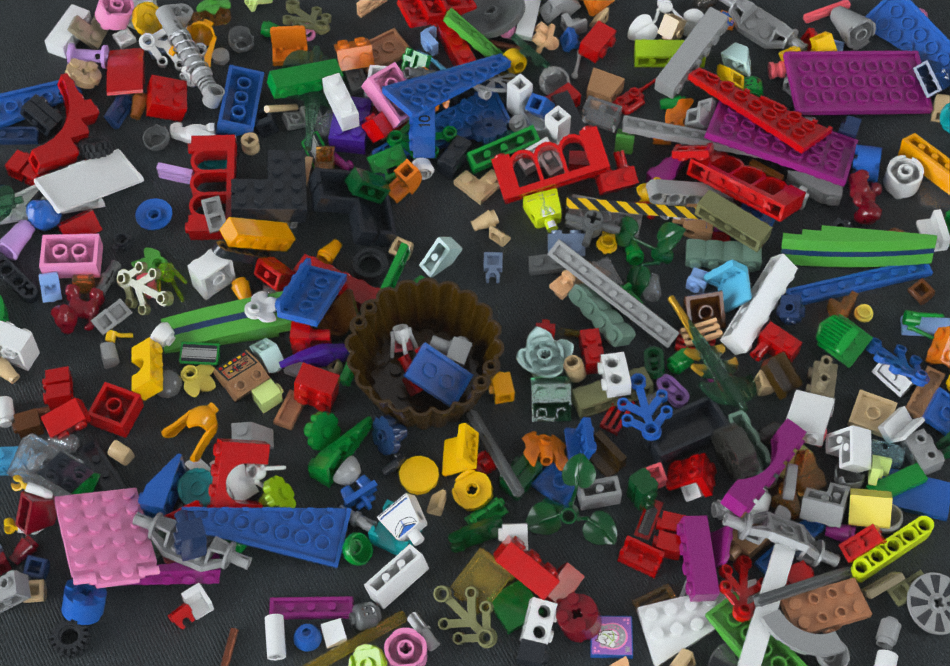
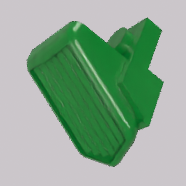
[816,314,873,369]

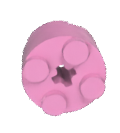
[95,0,134,30]
[384,628,427,666]

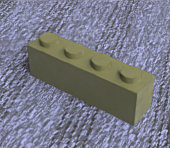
[695,189,773,252]
[572,367,654,419]

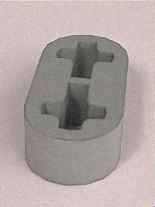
[782,463,798,501]

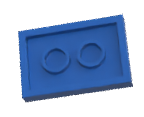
[403,342,473,407]

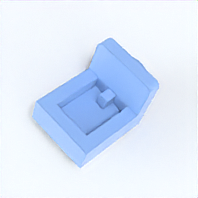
[420,25,439,56]
[39,272,62,303]

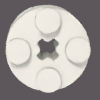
[883,155,924,199]

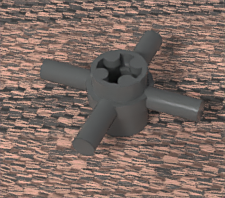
[565,199,621,247]

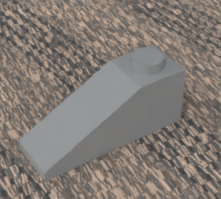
[785,170,843,206]

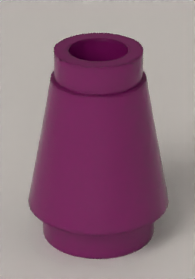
[825,524,856,542]

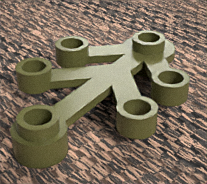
[283,0,331,35]
[117,261,174,315]
[433,585,498,648]

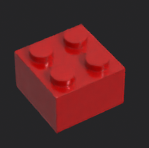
[147,75,187,122]
[294,362,340,412]
[88,382,144,438]

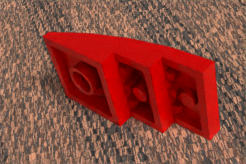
[397,0,477,28]
[107,48,145,96]

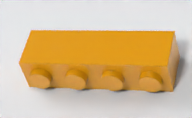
[898,133,950,195]
[219,217,296,252]

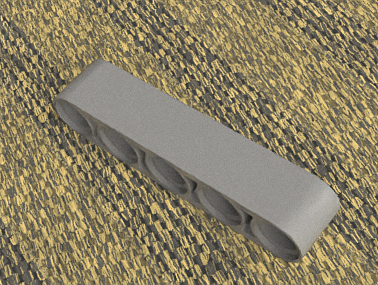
[646,179,734,206]

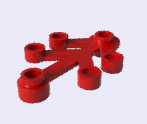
[718,555,764,622]

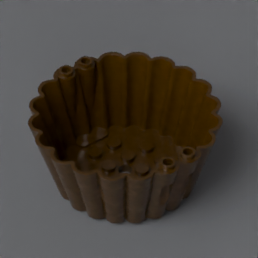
[345,277,504,430]

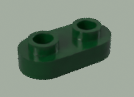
[644,346,665,379]

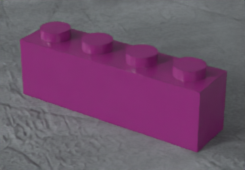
[676,515,720,602]

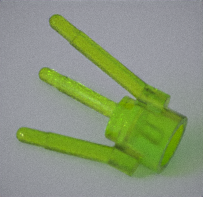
[154,263,187,303]

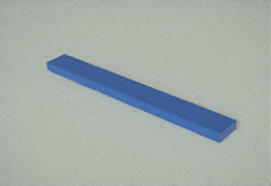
[785,264,933,305]

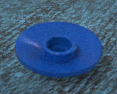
[135,198,173,230]

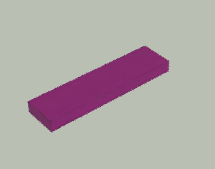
[269,596,354,619]

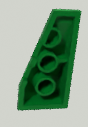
[308,416,373,488]

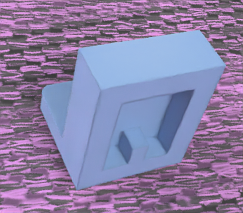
[685,267,709,294]

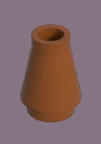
[130,93,147,120]

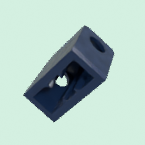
[913,60,950,98]

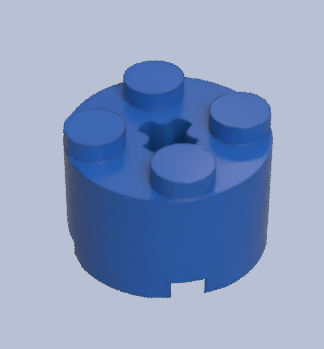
[852,144,882,183]
[61,580,107,625]

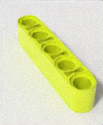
[851,516,934,583]

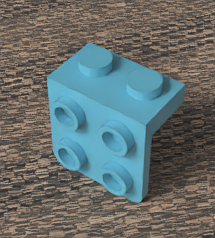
[704,260,752,313]

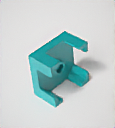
[368,499,422,555]

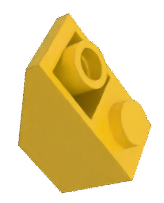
[717,64,744,90]

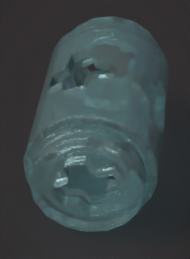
[871,438,905,469]

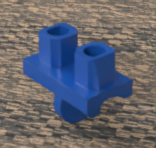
[340,475,378,511]

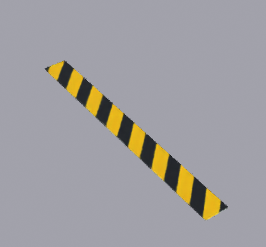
[566,197,703,220]

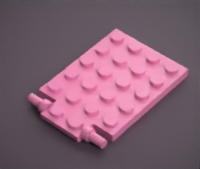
[54,488,160,589]

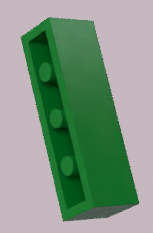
[267,59,343,99]
[466,125,540,174]

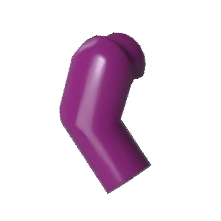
[330,152,354,171]

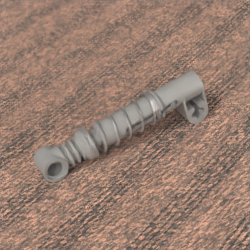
[155,3,225,109]

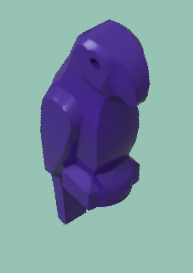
[279,343,350,368]

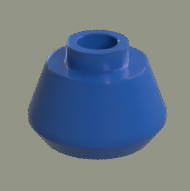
[293,624,322,652]

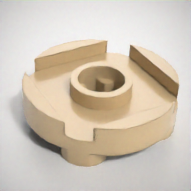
[65,58,102,89]

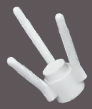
[390,324,419,358]
[245,463,286,488]

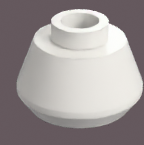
[412,158,434,180]
[150,322,175,347]

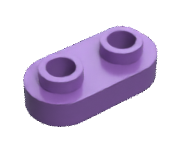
[656,374,690,408]

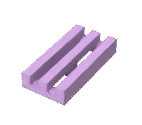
[156,162,194,184]

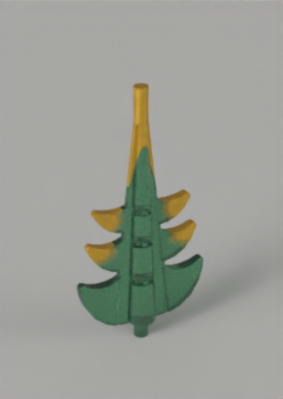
[667,295,757,412]

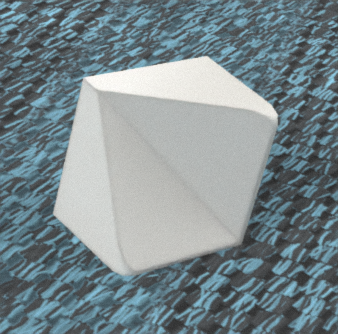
[321,618,347,649]

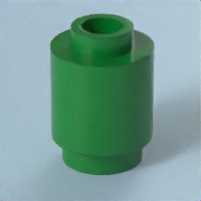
[667,347,694,374]

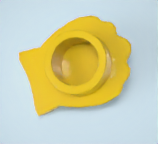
[596,231,617,254]

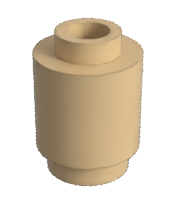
[563,355,586,383]

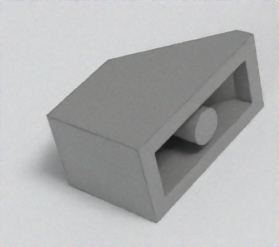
[231,422,274,449]

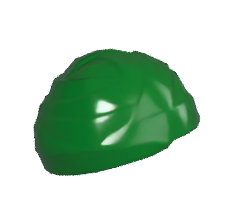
[342,532,373,566]

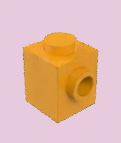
[488,372,515,405]

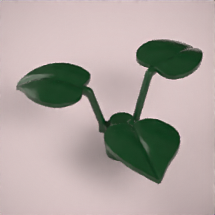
[615,216,686,299]
[525,453,617,545]

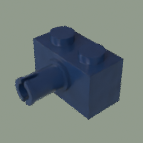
[173,510,207,562]

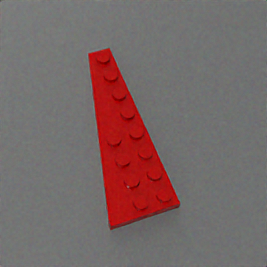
[687,67,833,154]

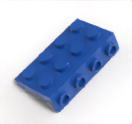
[275,258,347,327]

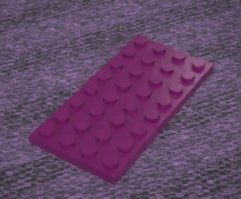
[783,51,933,115]
[704,100,859,187]

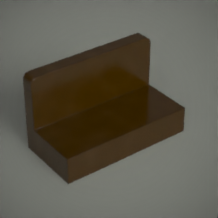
[761,351,803,400]
[590,430,627,477]

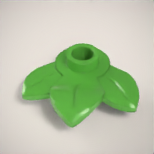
[196,0,231,15]
[131,248,169,276]

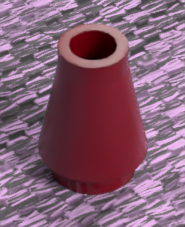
[9,535,40,565]

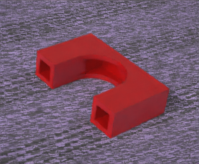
[207,438,270,508]

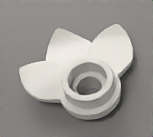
[244,291,277,323]

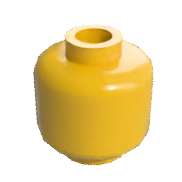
[503,48,527,74]

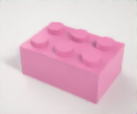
[361,62,409,130]
[39,234,103,278]

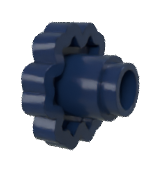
[471,118,507,146]
[372,415,407,455]

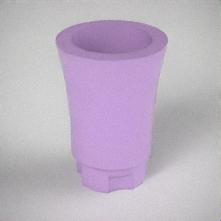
[0,220,35,261]

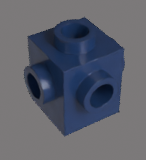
[777,295,805,325]

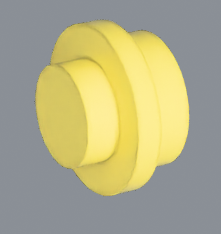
[854,304,873,323]

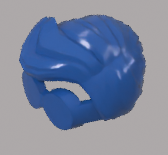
[26,200,62,231]

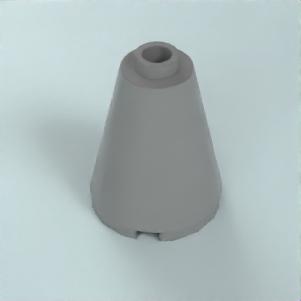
[830,6,876,50]

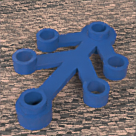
[865,337,930,387]
[617,373,673,441]

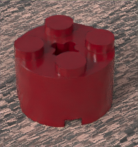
[556,593,602,642]

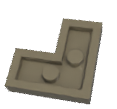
[67,15,108,50]

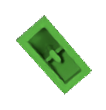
[614,129,635,155]

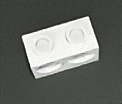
[597,352,632,398]
[520,597,557,645]

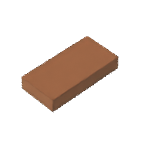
[273,390,304,431]

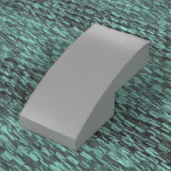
[201,196,226,234]
[91,299,132,336]

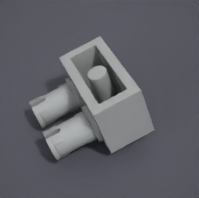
[430,335,472,367]

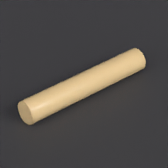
[264,104,298,113]

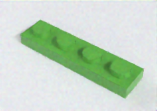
[443,8,503,58]

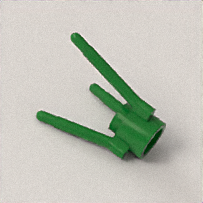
[902,310,944,340]

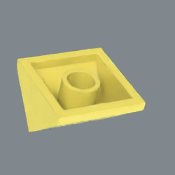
[848,488,893,529]

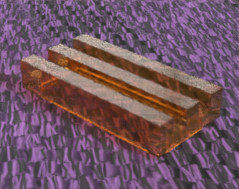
[632,583,677,611]

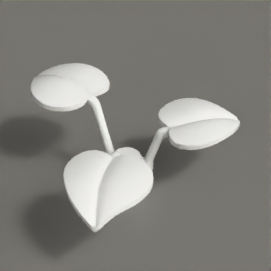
[627,0,704,41]

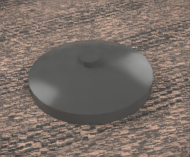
[461,0,526,39]

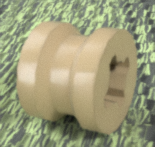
[240,132,260,155]

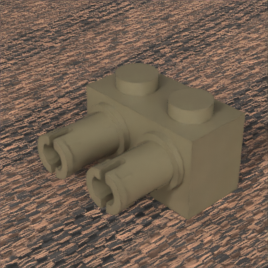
[805,355,838,399]

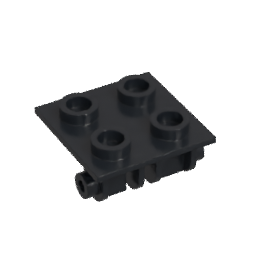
[37,451,95,493]

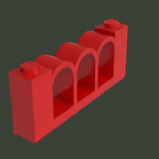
[491,125,610,205]
[185,135,237,240]
[686,150,806,222]

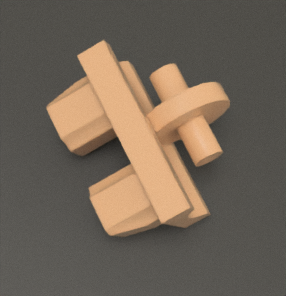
[532,21,559,54]
[549,270,583,300]

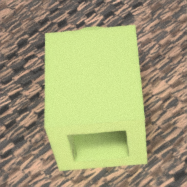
[251,378,283,414]

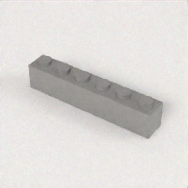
[654,7,729,99]

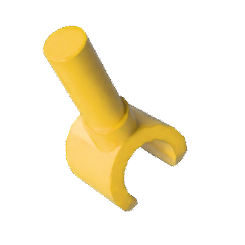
[105,330,133,343]

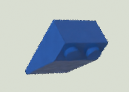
[138,454,187,518]

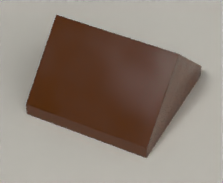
[682,290,726,332]

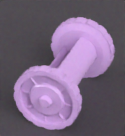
[67,43,109,69]

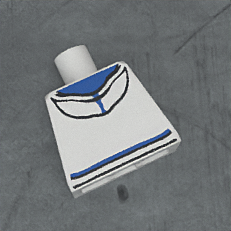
[377,493,427,546]

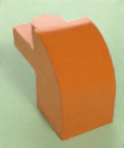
[388,159,422,203]

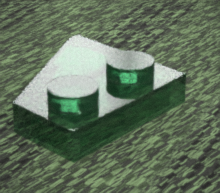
[511,33,550,68]

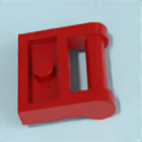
[672,143,714,161]

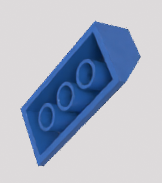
[216,65,264,137]

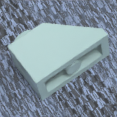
[721,42,751,76]
[419,237,463,278]
[249,338,284,373]

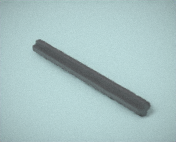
[466,409,525,497]
[753,567,852,607]

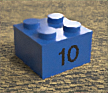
[409,107,436,158]

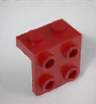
[666,453,717,497]

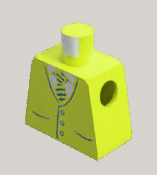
[523,188,562,233]

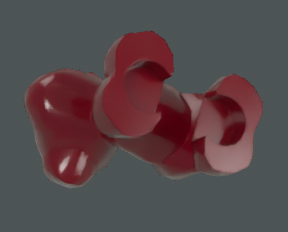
[848,169,882,225]
[51,284,105,335]

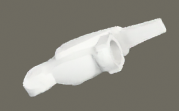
[170,122,237,143]

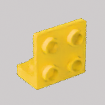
[442,423,479,476]

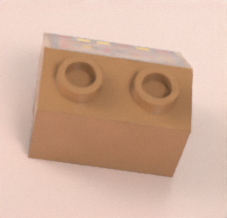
[213,350,270,403]

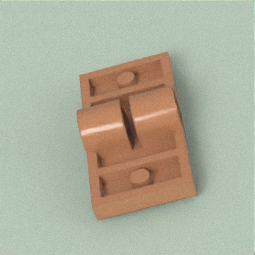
[780,577,872,634]

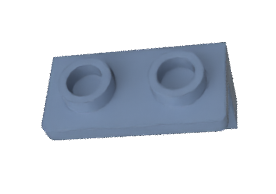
[547,230,585,256]

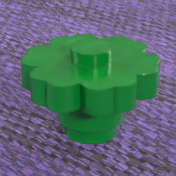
[304,411,341,451]

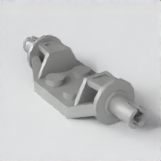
[719,0,809,51]
[722,511,840,567]
[132,512,252,572]

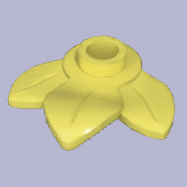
[180,364,216,397]

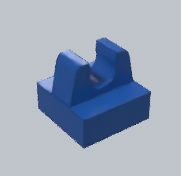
[559,27,580,52]

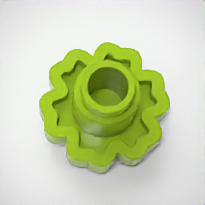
[259,475,296,508]

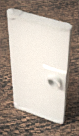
[34,149,144,214]

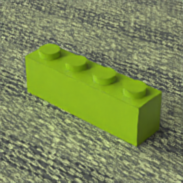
[634,39,706,68]

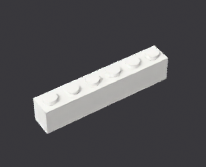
[720,254,798,355]

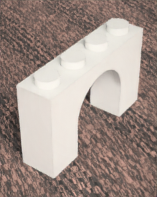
[506,74,571,146]

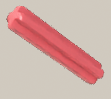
[803,0,851,23]

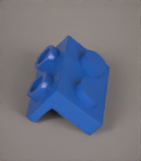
[564,417,597,460]

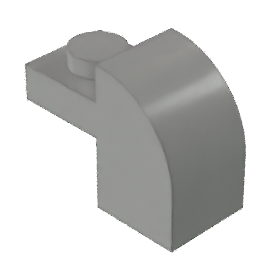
[539,0,581,24]
[684,97,717,131]

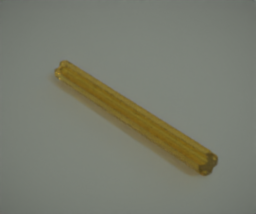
[303,611,407,666]

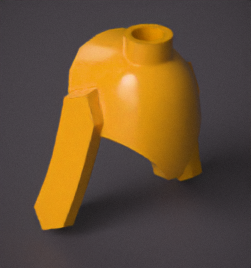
[168,19,217,67]
[161,402,219,462]

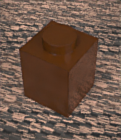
[12,408,45,440]

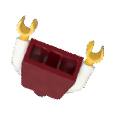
[4,475,57,535]

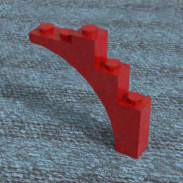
[28,73,99,174]

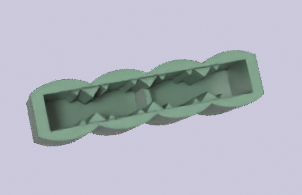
[685,239,762,272]
[568,283,636,347]
[727,410,780,489]

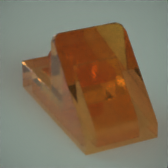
[827,291,859,318]
[770,476,801,520]

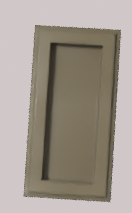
[861,572,905,599]

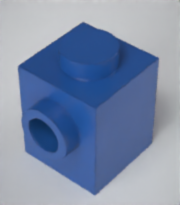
[525,93,555,120]

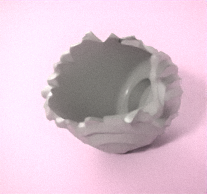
[539,66,570,95]

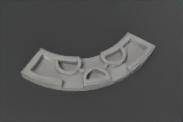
[760,609,846,657]

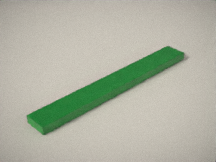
[340,243,411,387]

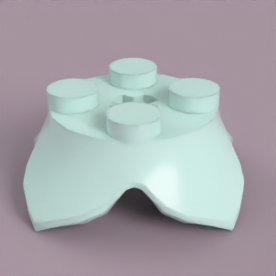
[516,326,574,378]

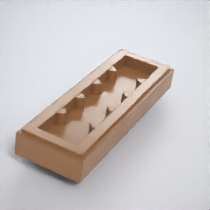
[905,366,946,419]

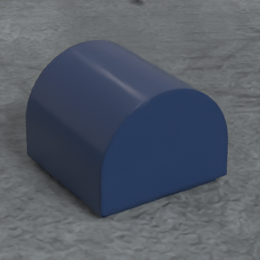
[23,555,50,580]

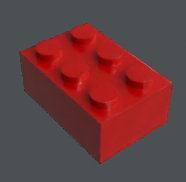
[493,535,560,600]

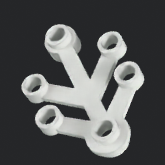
[139,27,207,71]

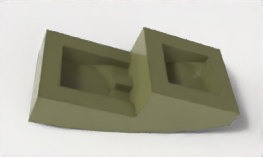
[886,570,924,607]

